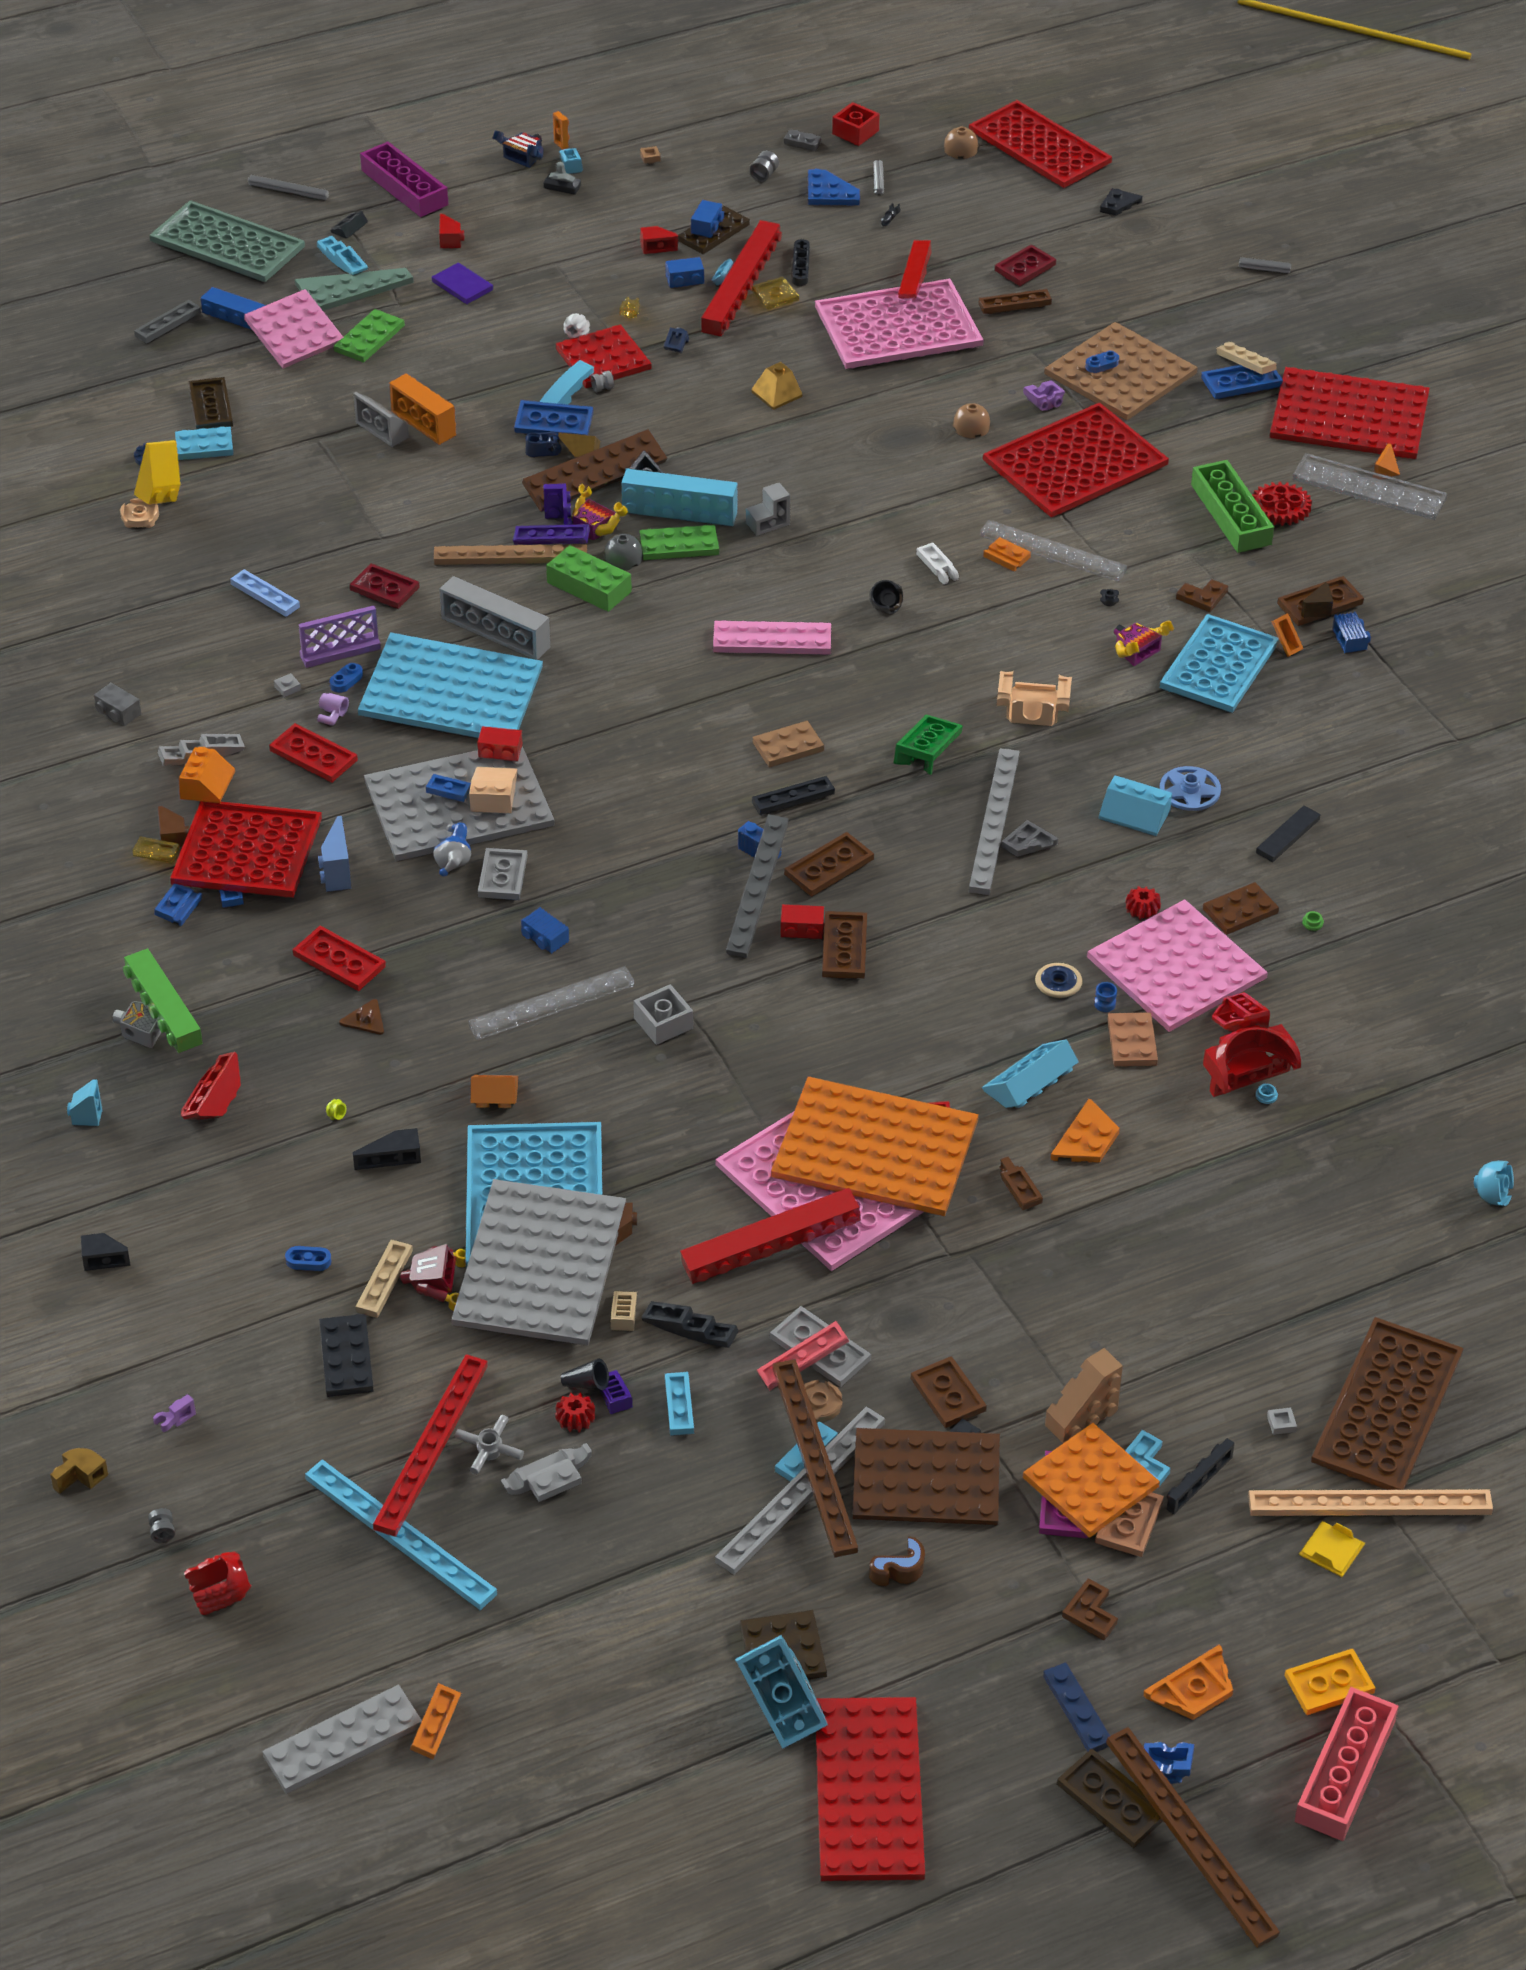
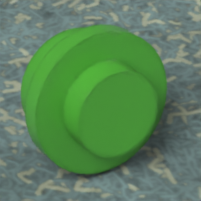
[1302,911,1324,931]

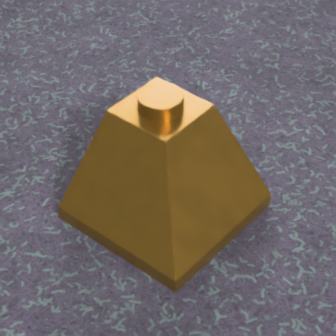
[752,362,803,410]
[558,432,601,458]

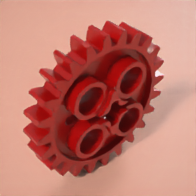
[1252,482,1312,526]

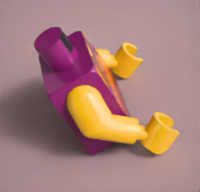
[571,484,628,540]
[1114,621,1174,666]

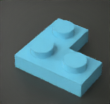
[1125,1430,1170,1489]

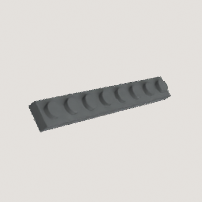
[726,814,789,958]

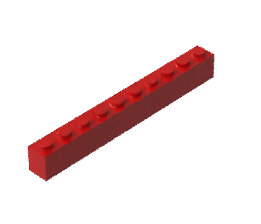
[701,220,782,337]

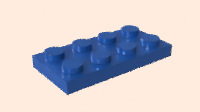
[1201,365,1283,399]
[514,400,593,435]

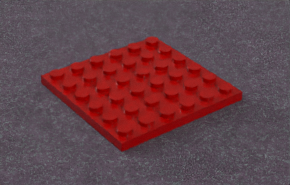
[170,801,322,898]

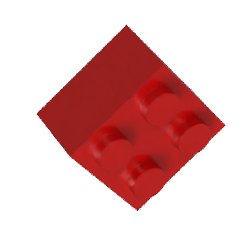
[832,102,880,146]

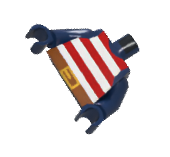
[492,130,543,168]

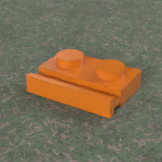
[983,537,1031,572]

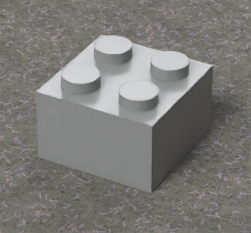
[633,984,693,1045]

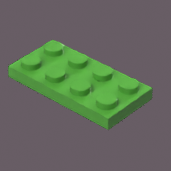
[334,309,405,363]
[640,525,719,560]

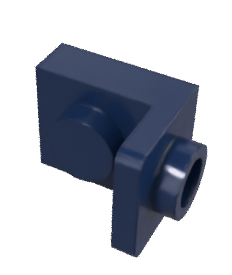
[664,328,689,353]

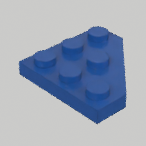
[808,169,860,205]

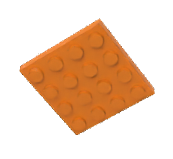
[1023,1423,1160,1538]

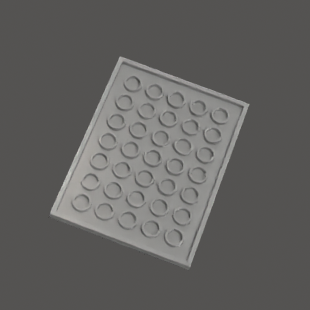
[364,746,555,861]
[451,1179,626,1345]

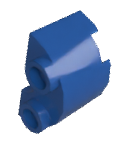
[1144,1742,1194,1784]

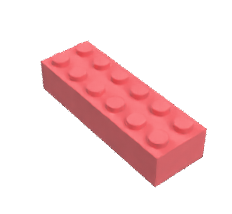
[1294,1687,1399,1841]

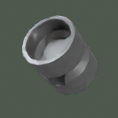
[749,151,779,182]

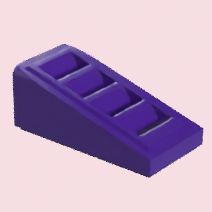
[600,1370,633,1414]

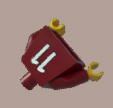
[400,1244,466,1311]

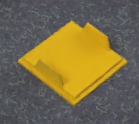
[1299,1521,1365,1577]

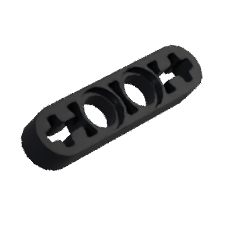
[792,239,810,286]

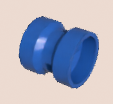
[1094,982,1117,1012]

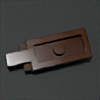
[999,1157,1043,1210]

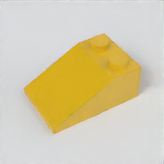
[134,440,180,504]

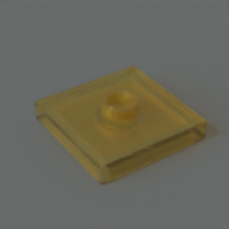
[752,277,799,310]

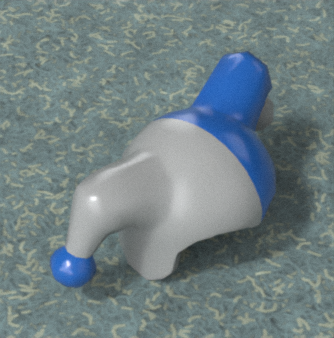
[434,823,471,877]

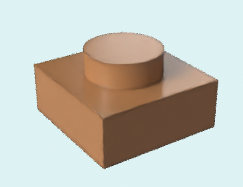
[640,146,661,164]

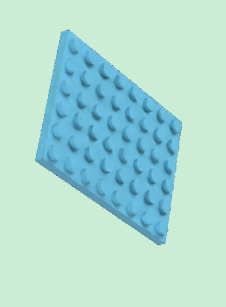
[358,632,543,738]
[466,1122,602,1267]

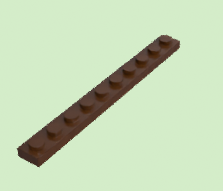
[773,1359,858,1558]
[1106,1727,1280,1948]

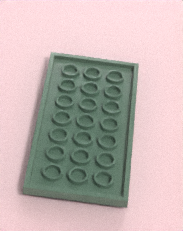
[149,201,305,282]

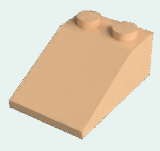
[469,767,517,813]

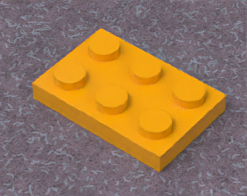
[1284,1648,1375,1716]

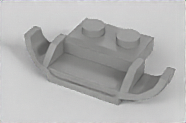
[501,1443,592,1502]

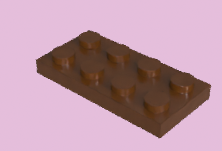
[1277,576,1364,626]
[784,832,874,897]
[822,911,867,979]

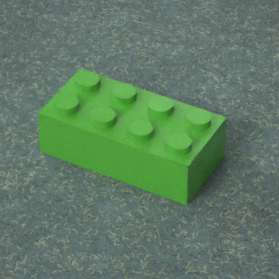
[546,545,632,612]

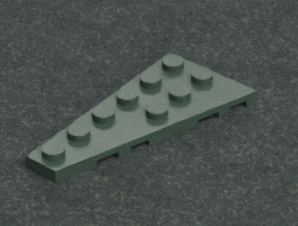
[295,268,414,311]

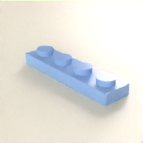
[230,569,300,617]

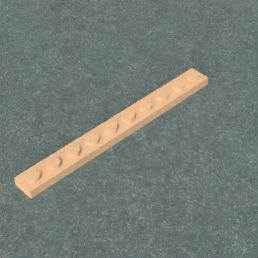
[1248,1489,1493,1516]

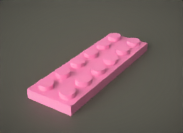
[713,621,831,655]

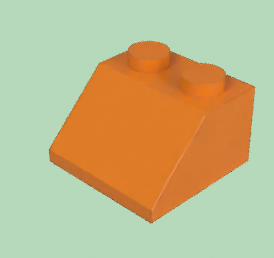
[471,1075,518,1108]

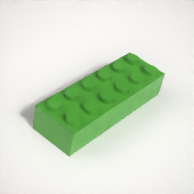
[1191,460,1274,553]

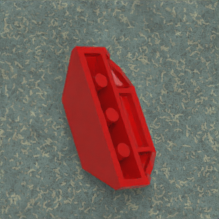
[1212,992,1270,1032]
[181,1052,241,1120]

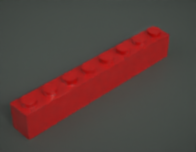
[680,1188,861,1284]

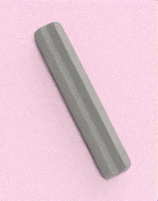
[873,160,884,195]
[1239,257,1291,273]

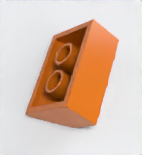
[179,747,235,803]

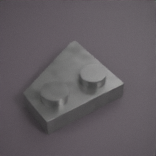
[1001,820,1058,857]

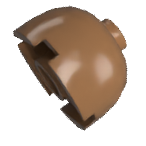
[944,126,978,159]
[953,403,990,438]

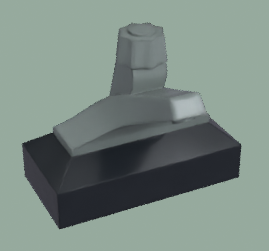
[543,162,581,195]

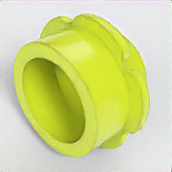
[326,1099,346,1120]

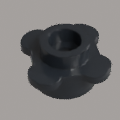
[1100,589,1119,606]

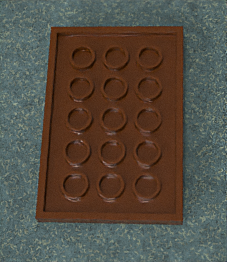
[853,1428,1000,1525]

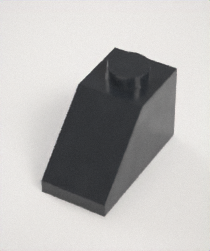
[81,1233,131,1271]

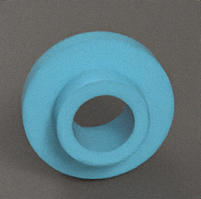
[1256,1084,1278,1104]

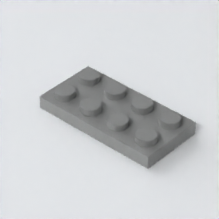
[770,1306,871,1387]

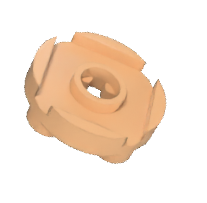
[120,498,159,528]

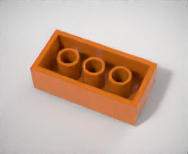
[389,373,456,445]

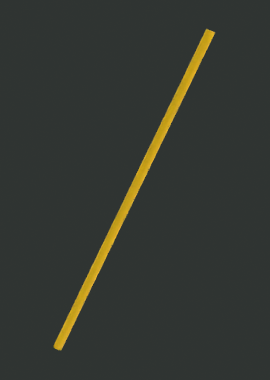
[1238,0,1472,60]

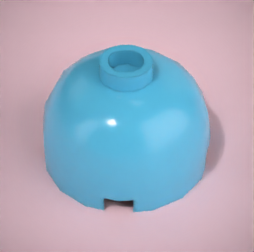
[1474,1161,1514,1206]

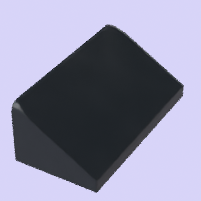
[330,211,368,238]

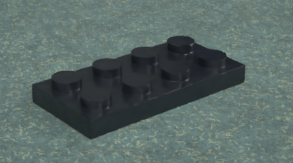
[319,1314,374,1397]

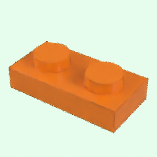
[553,111,569,150]

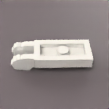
[916,543,959,585]

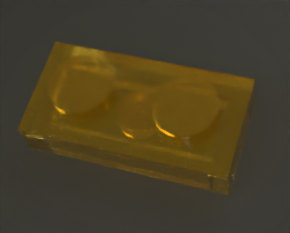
[133,837,180,864]

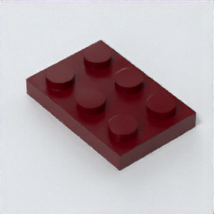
[994,244,1056,286]
[349,563,420,609]

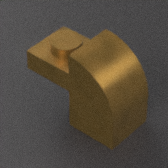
[50,1448,109,1494]

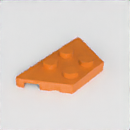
[1051,1099,1120,1163]
[1143,1645,1233,1720]

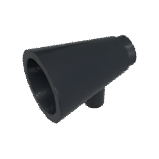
[561,1358,609,1390]

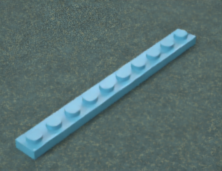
[305,1460,497,1610]

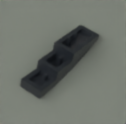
[641,1301,739,1348]

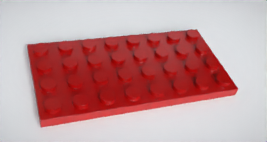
[969,100,1112,188]
[816,1697,925,1881]

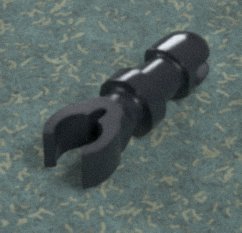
[881,203,901,226]

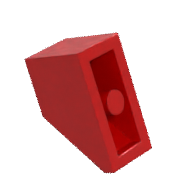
[439,214,465,248]
[640,226,678,254]

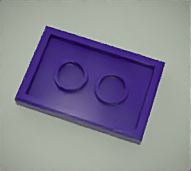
[432,262,493,304]

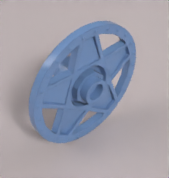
[1160,766,1221,811]

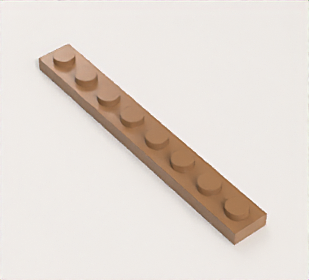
[434,544,587,565]

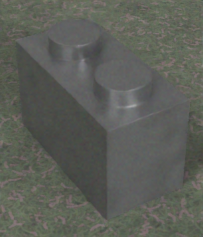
[94,683,141,726]

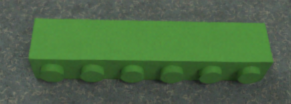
[123,948,203,1053]

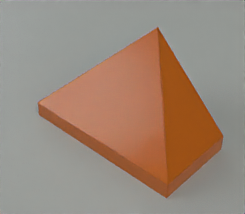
[1373,444,1400,480]
[1271,613,1304,657]

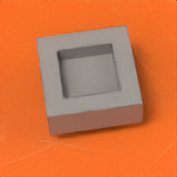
[274,673,301,697]
[1267,1407,1297,1435]

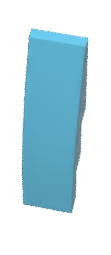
[317,236,368,275]
[540,360,594,405]

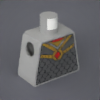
[113,1001,161,1048]

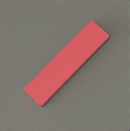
[757,1321,849,1391]

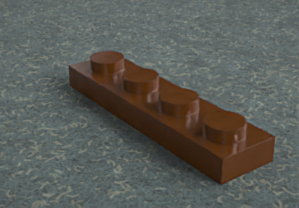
[979,289,1052,314]

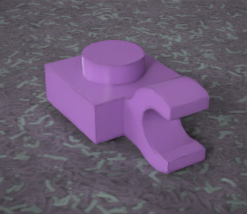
[153,1394,196,1432]

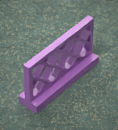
[299,605,381,668]

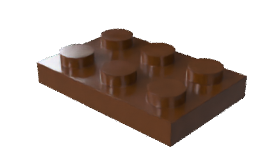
[1203,882,1279,935]
[910,1356,987,1428]

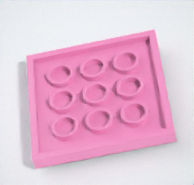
[244,289,344,369]

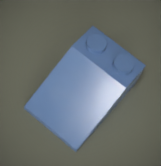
[318,816,351,892]

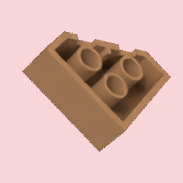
[1045,1348,1123,1443]

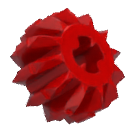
[1125,886,1161,920]
[555,1392,595,1433]

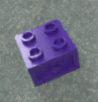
[543,484,572,525]

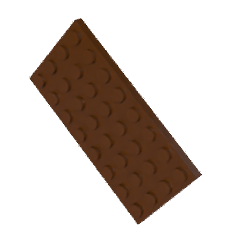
[1311,1317,1464,1490]

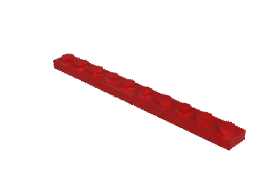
[373,1354,488,1537]

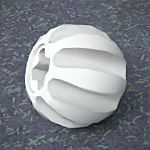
[563,313,590,339]

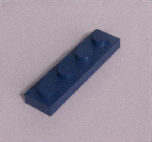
[1043,1662,1110,1752]

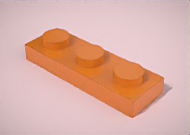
[410,1683,461,1759]

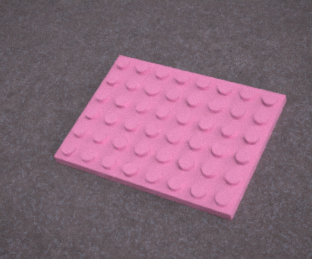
[815,279,983,369]
[716,1112,923,1271]

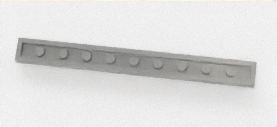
[969,748,1020,895]
[715,1406,885,1575]

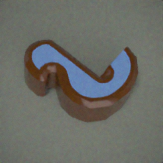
[869,1536,925,1586]

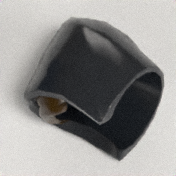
[869,580,903,614]

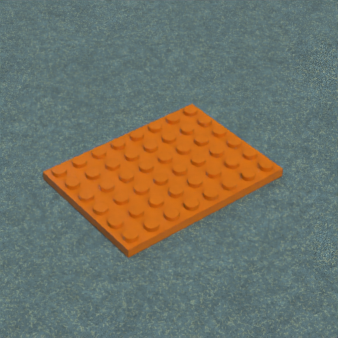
[771,1077,979,1216]

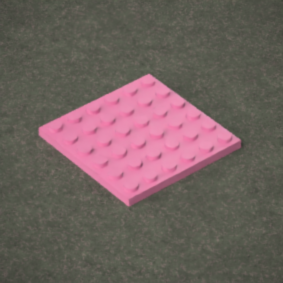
[1087,899,1268,1032]

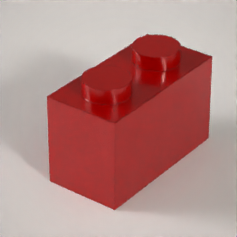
[477,726,523,761]
[781,904,824,939]

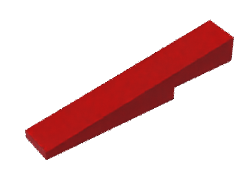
[898,240,932,298]

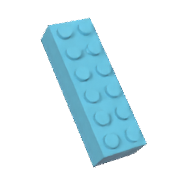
[622,469,737,526]

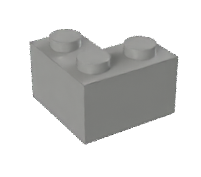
[746,482,790,536]

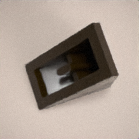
[1301,582,1333,617]

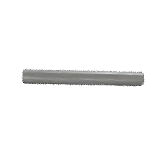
[248,175,329,200]

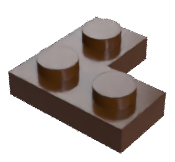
[1176,579,1228,612]
[1062,1578,1118,1641]

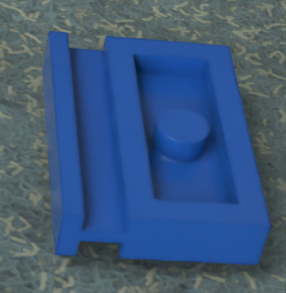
[154,884,202,926]

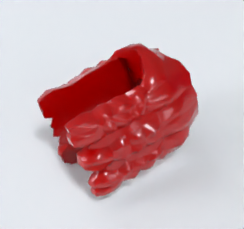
[184,1552,252,1615]

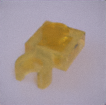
[619,296,640,318]

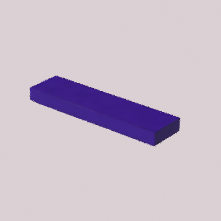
[513,524,590,545]

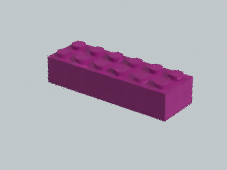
[360,142,449,217]

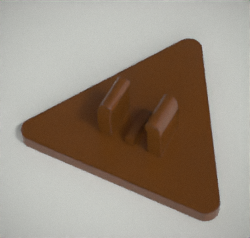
[339,999,384,1035]

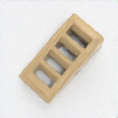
[611,1291,637,1331]

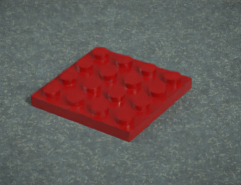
[556,324,652,388]

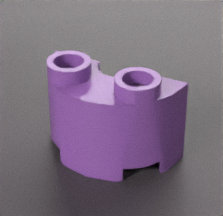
[1023,380,1065,411]

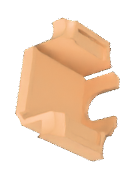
[997,671,1072,726]

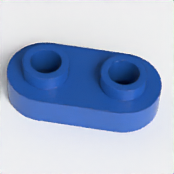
[1085,351,1119,373]
[330,663,363,693]
[285,1246,332,1271]

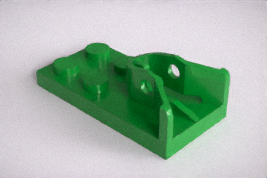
[893,714,963,775]

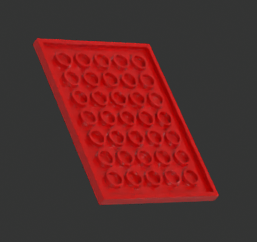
[1270,367,1430,459]
[983,402,1169,518]

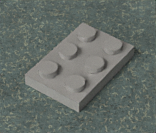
[478,848,527,900]

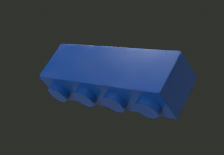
[200,287,266,330]

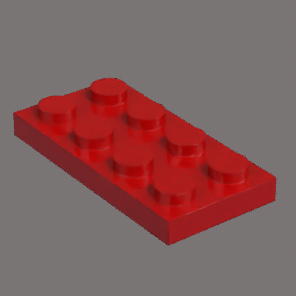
[269,723,358,783]
[293,926,386,991]

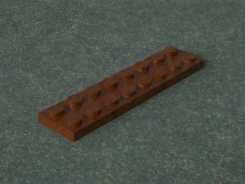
[522,429,667,512]

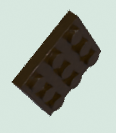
[740,1610,827,1680]

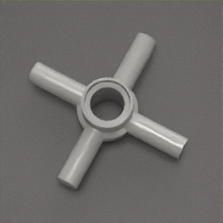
[455,1415,524,1474]

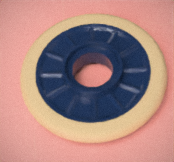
[1035,963,1082,998]

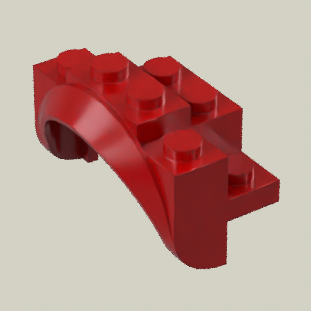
[1203,1024,1301,1097]

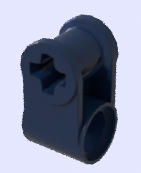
[525,432,562,458]

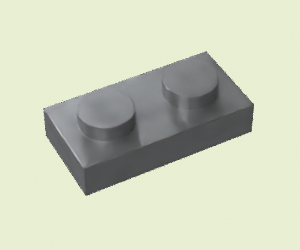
[784,130,821,151]

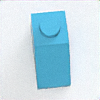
[67,1080,102,1126]

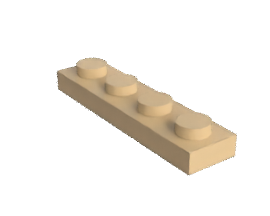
[1217,342,1276,374]
[356,1240,413,1318]

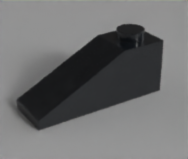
[353,1128,421,1170]

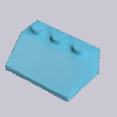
[1099,776,1172,836]

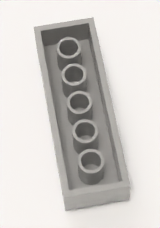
[440,576,550,660]

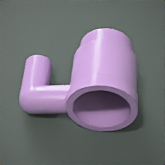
[317,693,349,726]

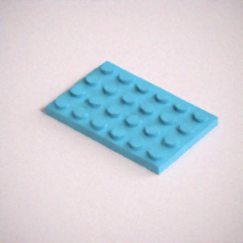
[1160,614,1279,713]

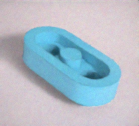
[712,258,734,286]

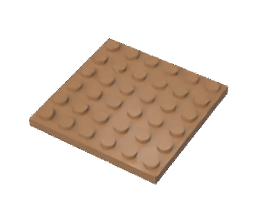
[1044,322,1198,420]

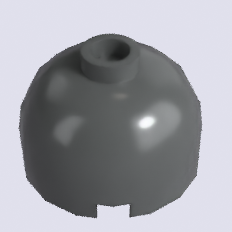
[604,534,642,570]

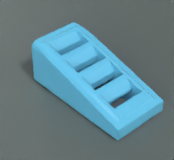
[559,148,583,174]

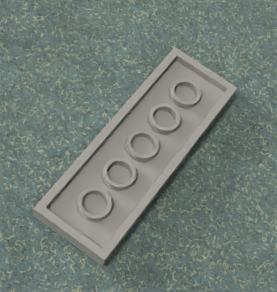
[263,1685,422,1794]

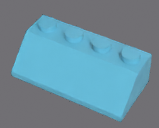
[982,1039,1079,1108]

